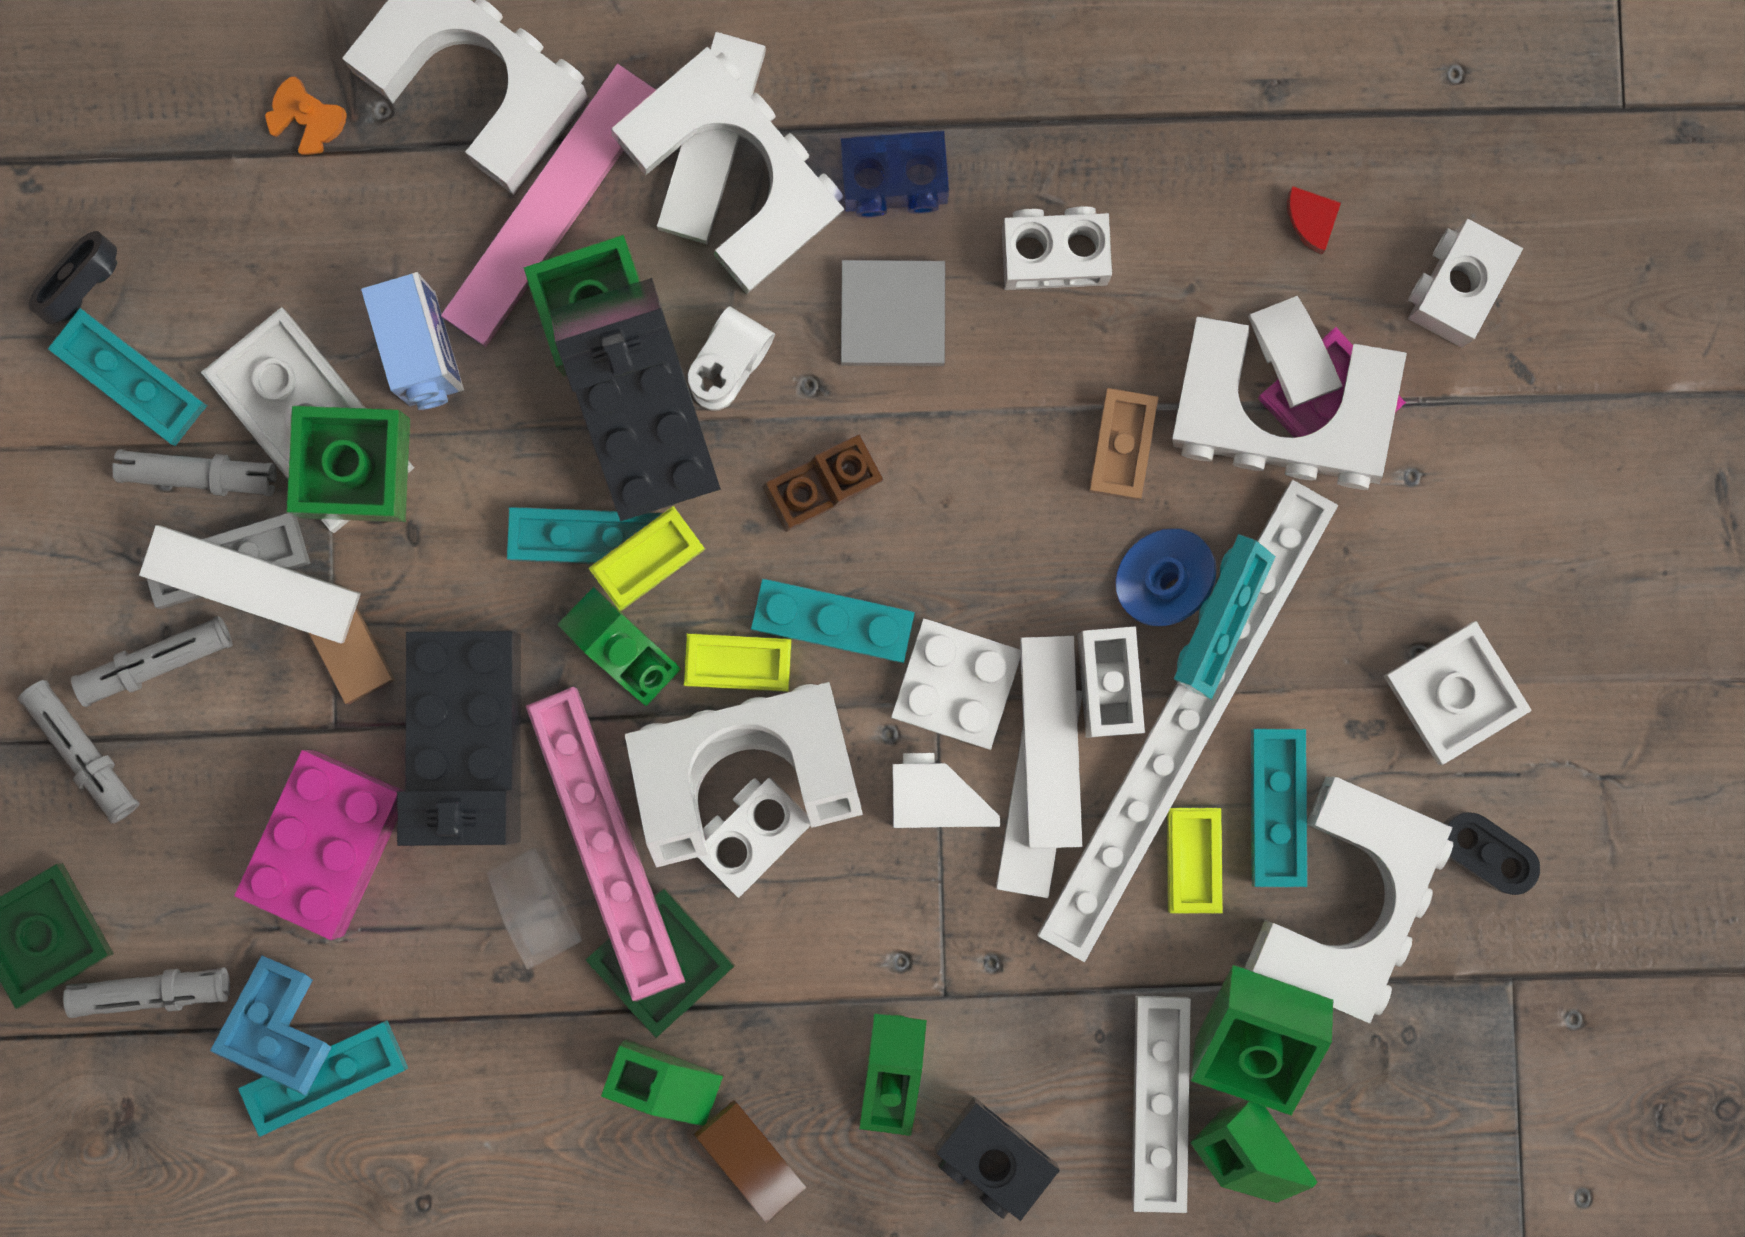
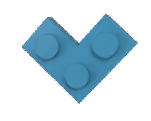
[210,956,332,1096]

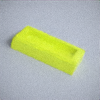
[589,506,706,611]
[684,634,791,692]
[1167,808,1223,913]

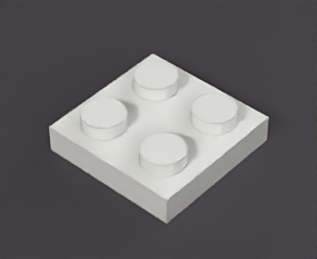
[891,619,1021,750]
[1384,621,1532,765]

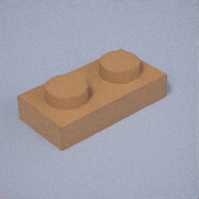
[1088,388,1158,501]

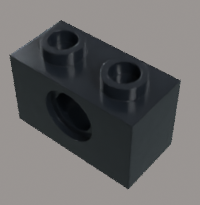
[935,1097,1060,1221]

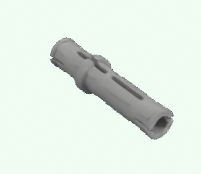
[112,449,277,497]
[71,616,233,707]
[17,680,140,824]
[63,967,230,1018]

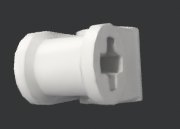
[688,306,775,411]

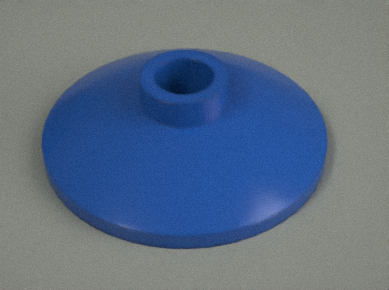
[1116,529,1217,626]

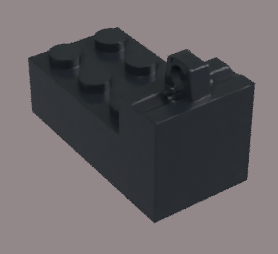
[550,278,721,522]
[397,631,521,846]

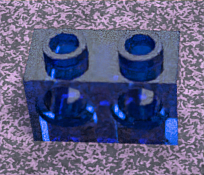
[840,130,949,218]

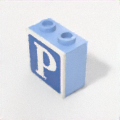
[361,272,464,410]

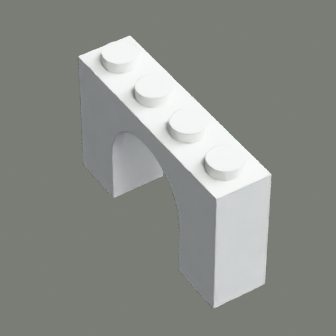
[342,0,589,195]
[611,47,844,294]
[1173,317,1407,490]
[625,682,863,868]
[1245,777,1453,1023]

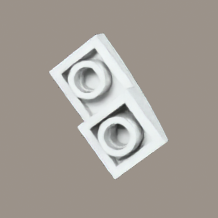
[1248,296,1342,408]

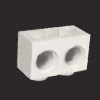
[1002,207,1112,290]
[698,777,811,898]

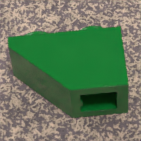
[557,586,681,706]
[601,1039,724,1126]
[1190,1100,1318,1203]

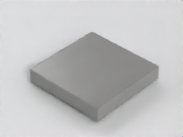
[841,260,945,366]

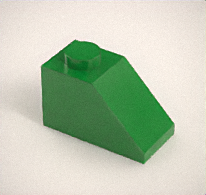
[859,1013,927,1136]

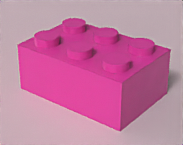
[234,750,404,940]

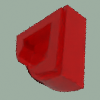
[1287,186,1341,255]

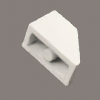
[892,753,1000,828]

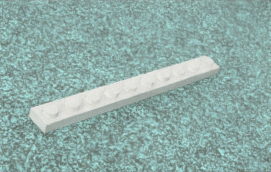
[1037,480,1338,962]

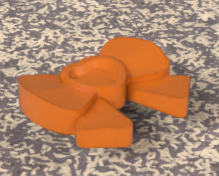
[265,77,347,156]

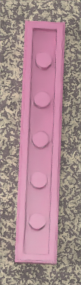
[441,64,656,348]
[526,687,685,1001]

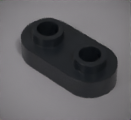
[29,231,117,324]
[1444,812,1540,895]

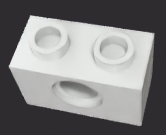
[1408,219,1523,348]
[1077,627,1145,738]

